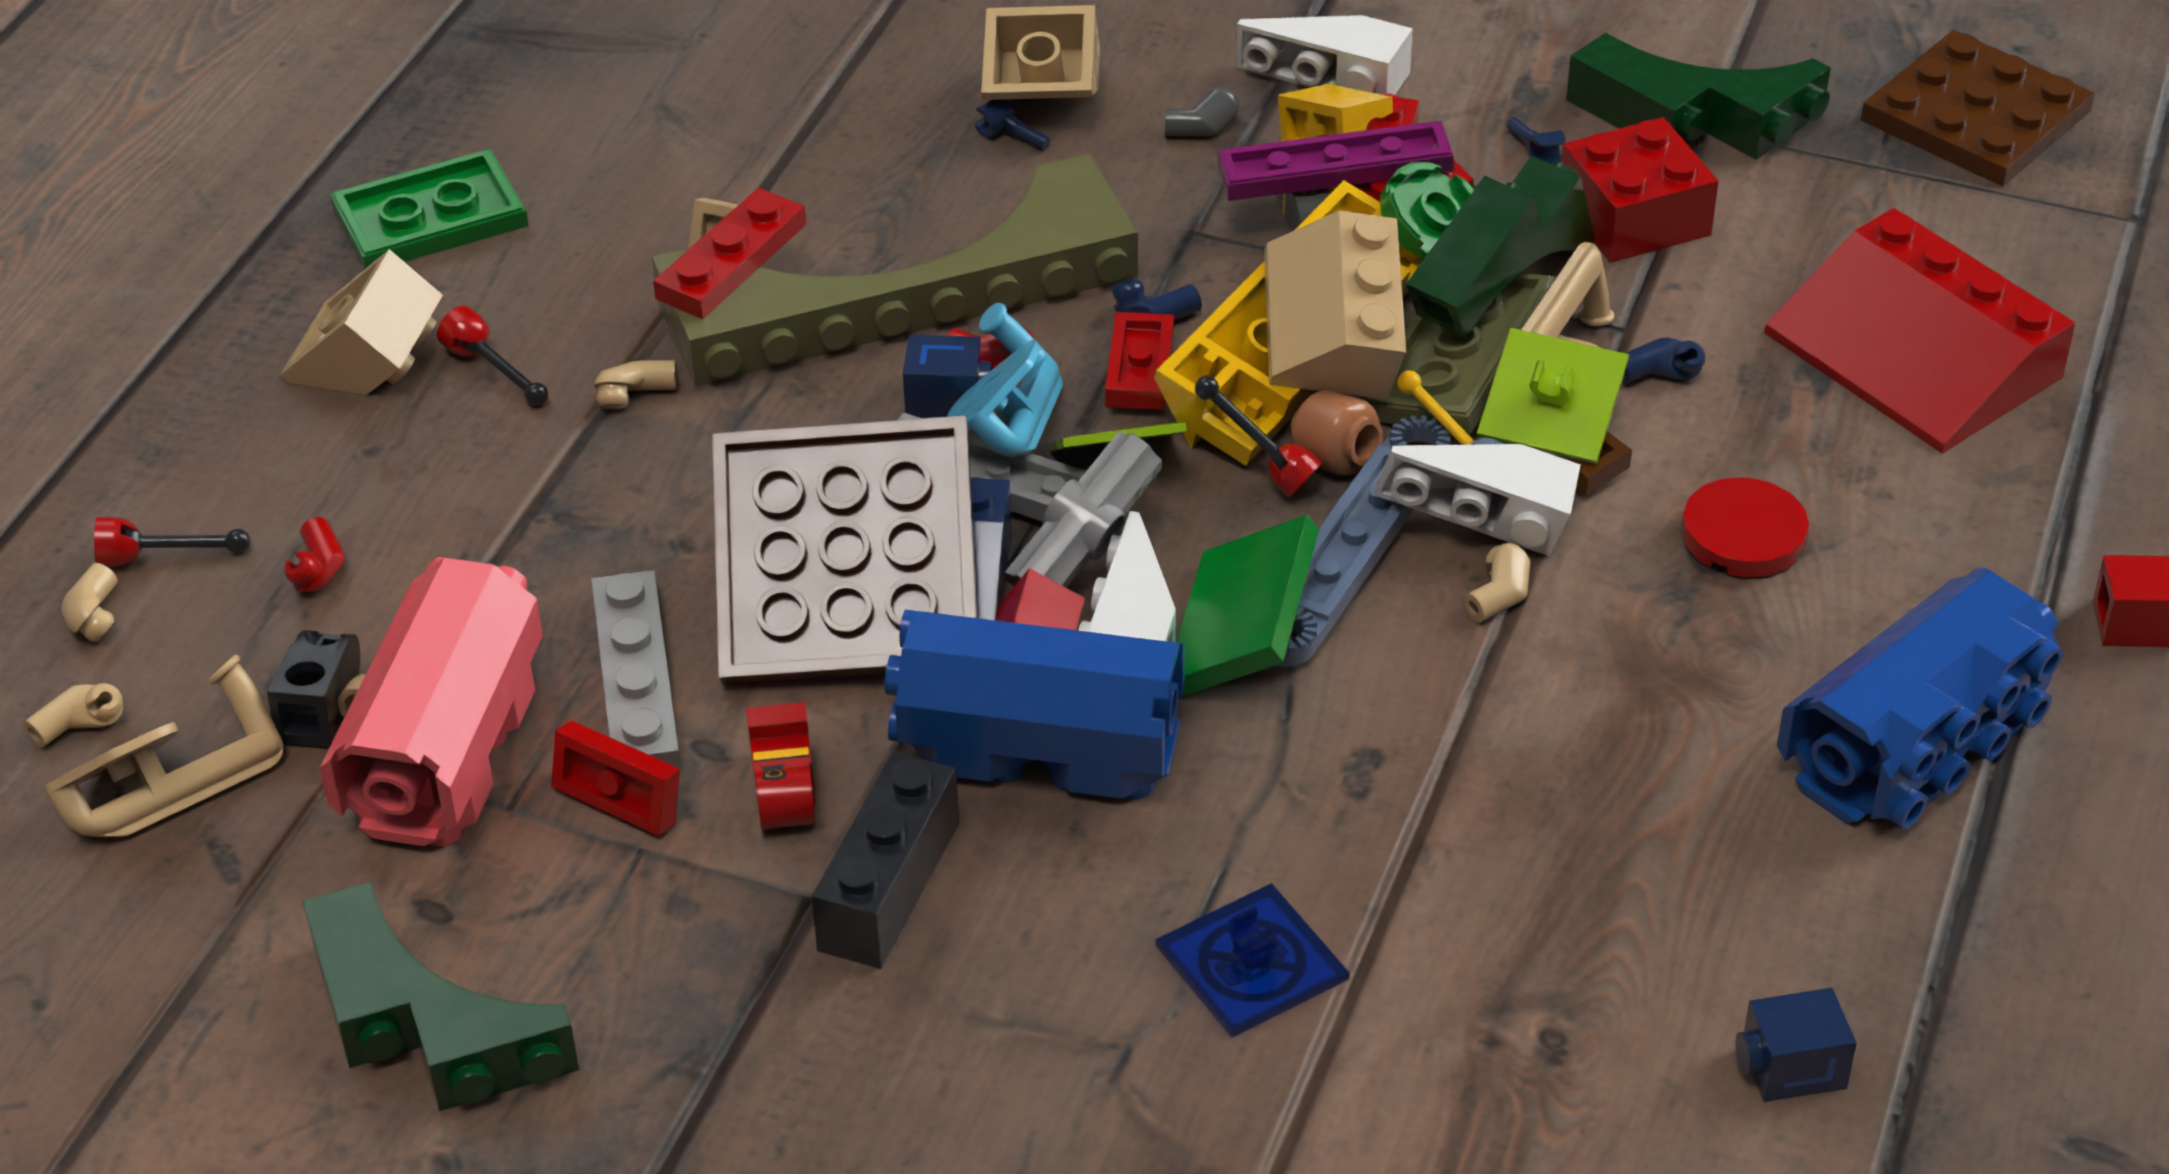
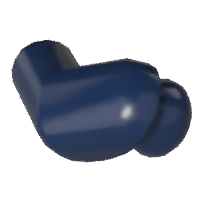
[1112,279,1202,321]
[1622,338,1705,384]

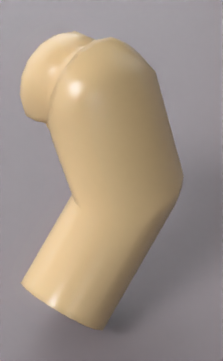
[594,360,678,409]
[1464,543,1530,623]
[61,563,118,642]
[22,683,123,748]

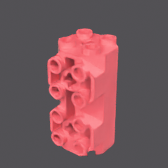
[320,557,543,847]

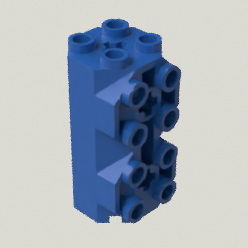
[1777,568,2064,829]
[884,609,1185,799]

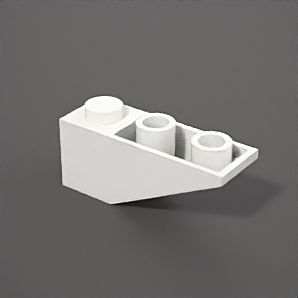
[1236,15,1413,95]
[1372,444,1580,556]
[1079,511,1176,642]

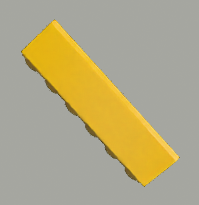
[1154,180,1423,466]

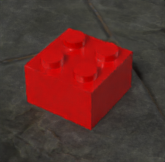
[1561,117,1719,263]

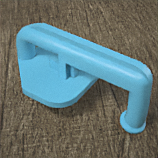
[947,302,1063,457]

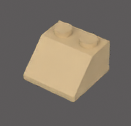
[981,5,1100,100]
[279,249,443,395]

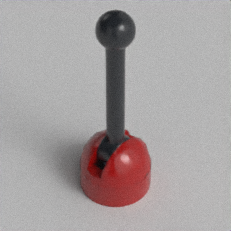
[437,306,548,406]
[1195,376,1323,498]
[94,517,251,567]

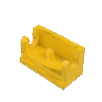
[1278,84,1393,141]

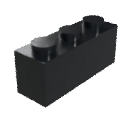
[812,751,959,969]

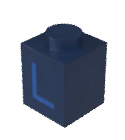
[903,334,992,418]
[1735,987,1857,1102]

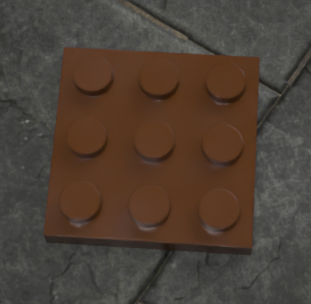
[1861,30,2095,187]

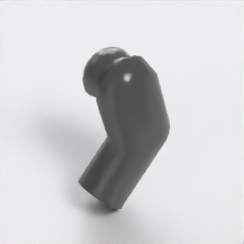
[1165,87,1239,137]

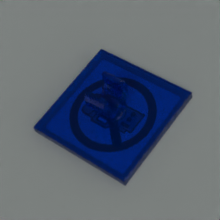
[1156,883,1350,1038]

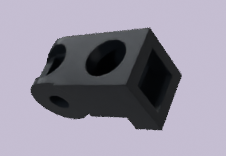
[267,630,361,748]

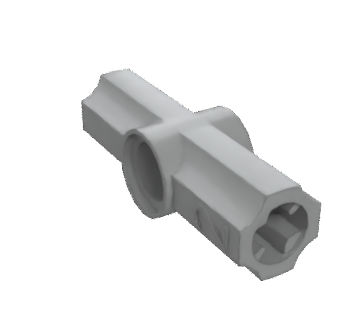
[1005,431,1162,588]

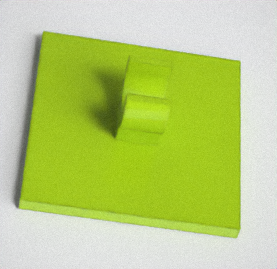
[1477,328,1629,465]
[1049,422,1187,452]

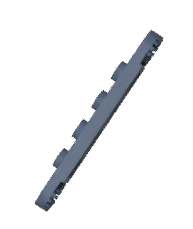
[1275,415,1451,667]

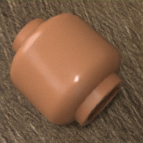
[1291,390,1383,476]

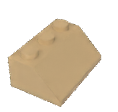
[1264,210,1406,400]

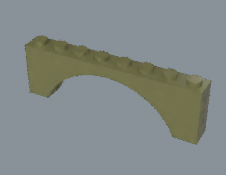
[652,153,1138,386]

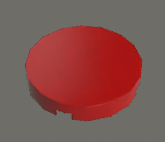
[1681,477,1809,578]

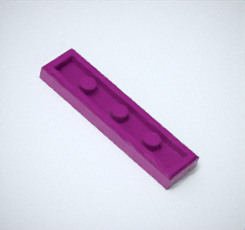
[1218,121,1454,201]

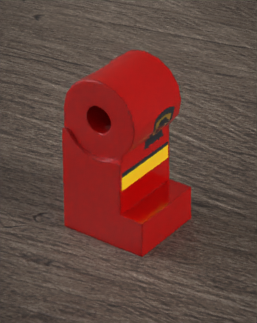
[746,702,816,830]

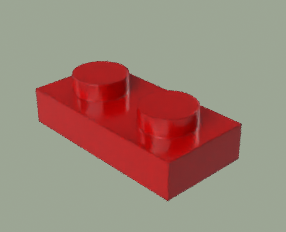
[1105,312,1174,410]
[551,720,680,836]

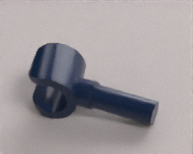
[975,99,1050,150]
[1506,117,1565,164]

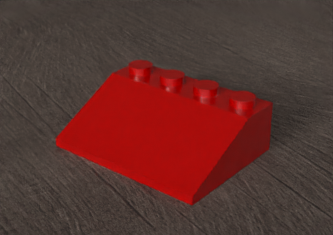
[1764,208,2076,454]

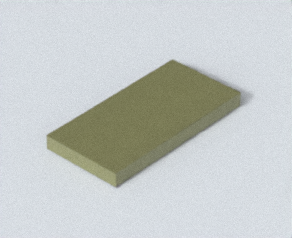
[1359,273,1555,434]

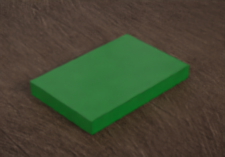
[330,149,529,269]
[1176,514,1319,696]

